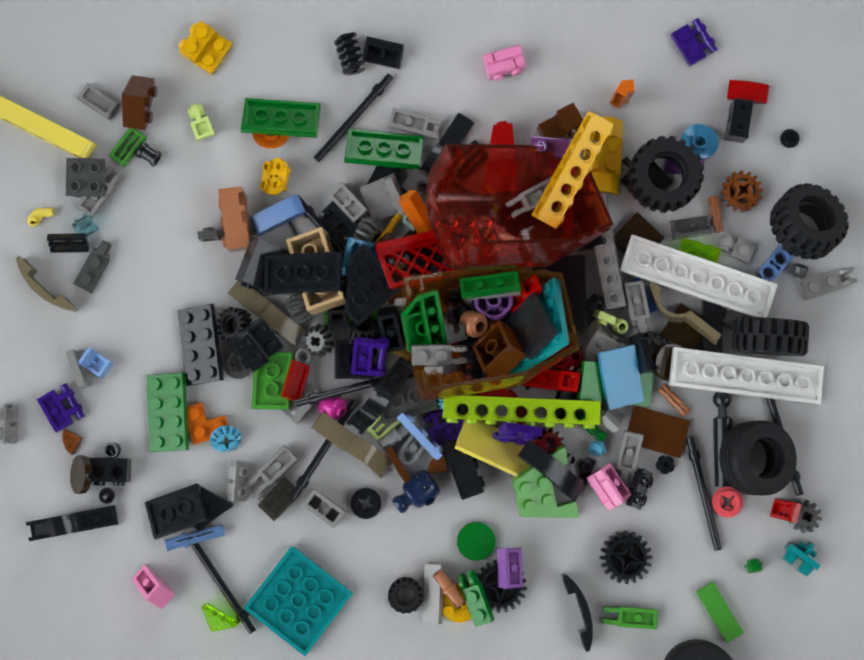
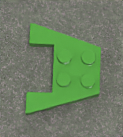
[512,445,579,518]

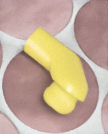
[27,208,55,227]

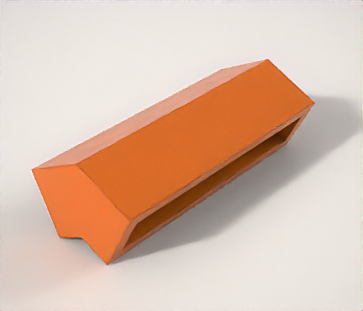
[609,79,635,109]
[399,190,439,234]

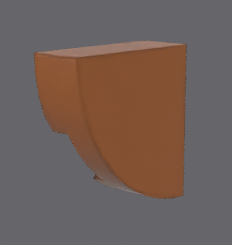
[62,429,83,455]
[428,453,447,474]

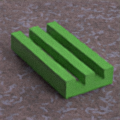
[108,128,147,168]

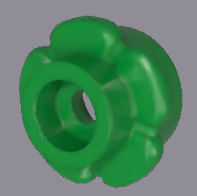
[744,559,763,573]

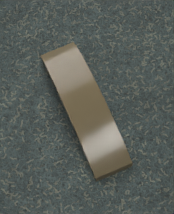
[16,256,79,312]

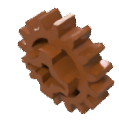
[720,170,763,213]

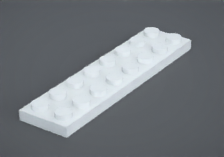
[619,235,778,318]
[669,347,824,405]

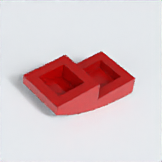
[727,80,769,104]
[507,274,542,313]

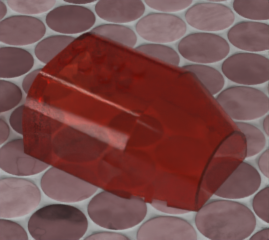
[426,144,613,270]

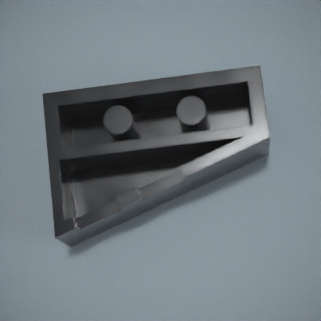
[442,439,485,500]

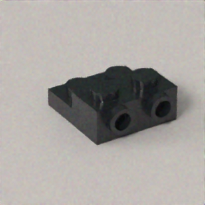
[230,317,284,372]
[334,340,377,380]

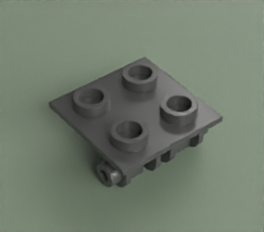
[66,158,105,197]

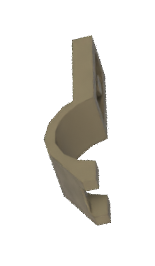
[228,281,307,346]
[649,282,722,345]
[311,412,392,478]

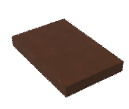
[627,405,690,458]

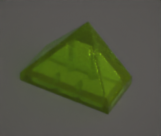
[202,602,239,632]

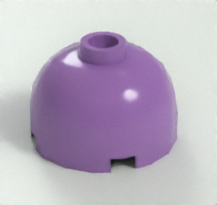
[474,296,513,321]

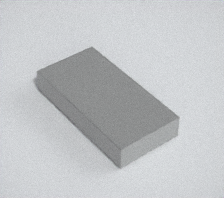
[77,83,119,120]
[66,349,90,389]
[600,408,625,433]

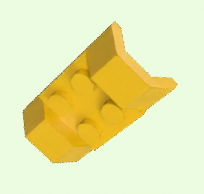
[580,116,623,196]

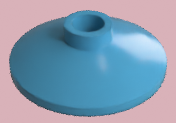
[681,124,719,160]

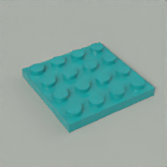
[501,277,570,381]
[244,545,353,656]

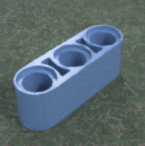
[249,194,306,236]
[756,243,794,281]

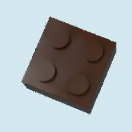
[472,320,526,381]

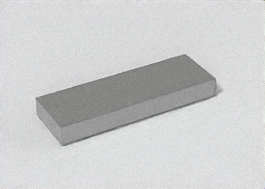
[422,563,445,624]

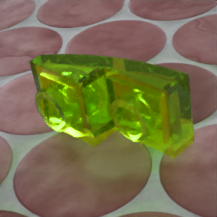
[680,238,721,263]

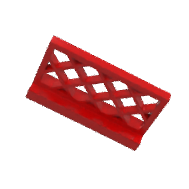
[374,227,463,290]

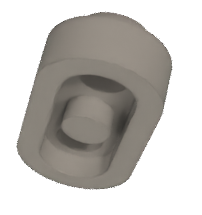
[398,434,429,465]

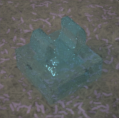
[72,213,99,237]

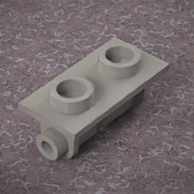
[0,404,19,444]
[226,461,248,501]

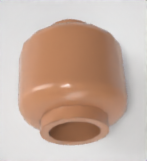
[459,310,488,338]

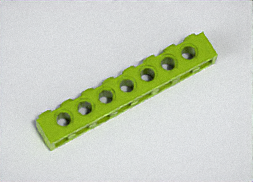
[443,395,601,429]

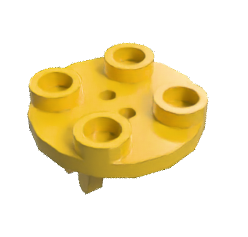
[259,158,291,196]

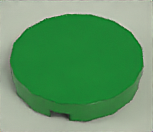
[457,522,495,561]

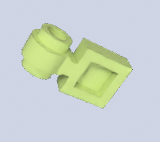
[187,103,215,141]
[592,309,629,334]

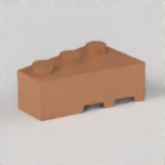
[218,186,251,252]

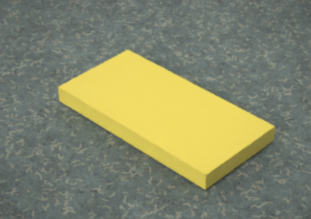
[454,420,530,476]

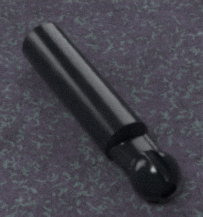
[713,392,733,487]

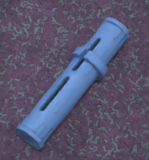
[164,524,225,552]

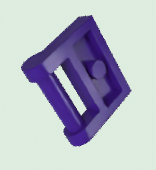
[351,337,390,376]

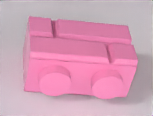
[483,45,526,81]
[587,462,631,510]

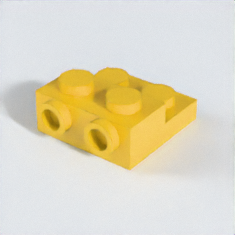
[178,21,233,75]

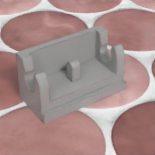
[328,182,369,223]

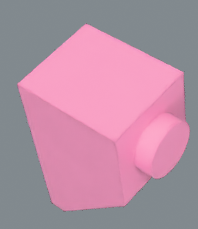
[132,565,175,609]

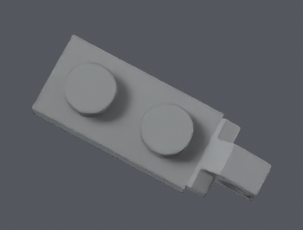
[623,280,650,334]
[615,430,644,485]

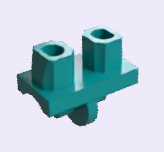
[782,541,821,576]

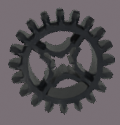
[599,531,653,584]
[477,559,527,613]

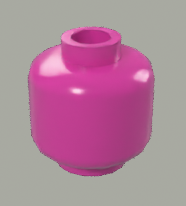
[318,396,347,420]

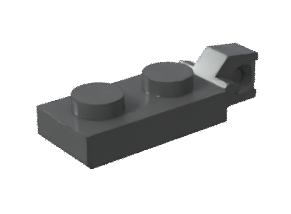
[73,240,112,293]

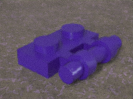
[670,18,718,67]
[37,383,85,433]
[423,406,464,445]
[493,422,542,446]

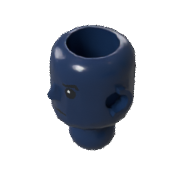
[392,470,440,513]

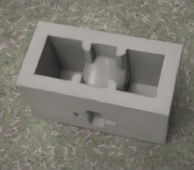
[302,489,347,528]

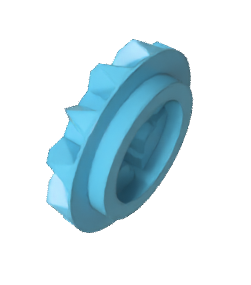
[210,425,241,453]

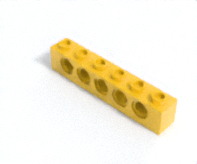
[531,111,614,229]

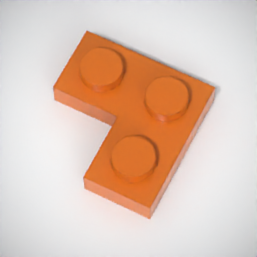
[187,402,229,445]

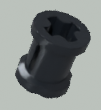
[136,143,162,167]

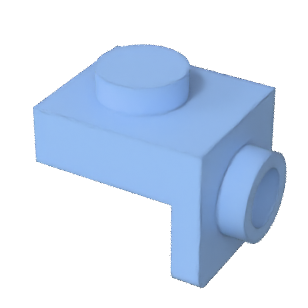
[78,348,114,380]

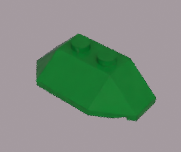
[400,289,448,353]

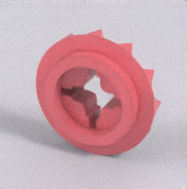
[712,487,743,518]

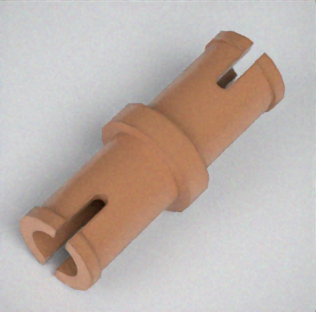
[432,569,465,608]

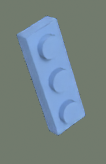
[396,412,443,460]

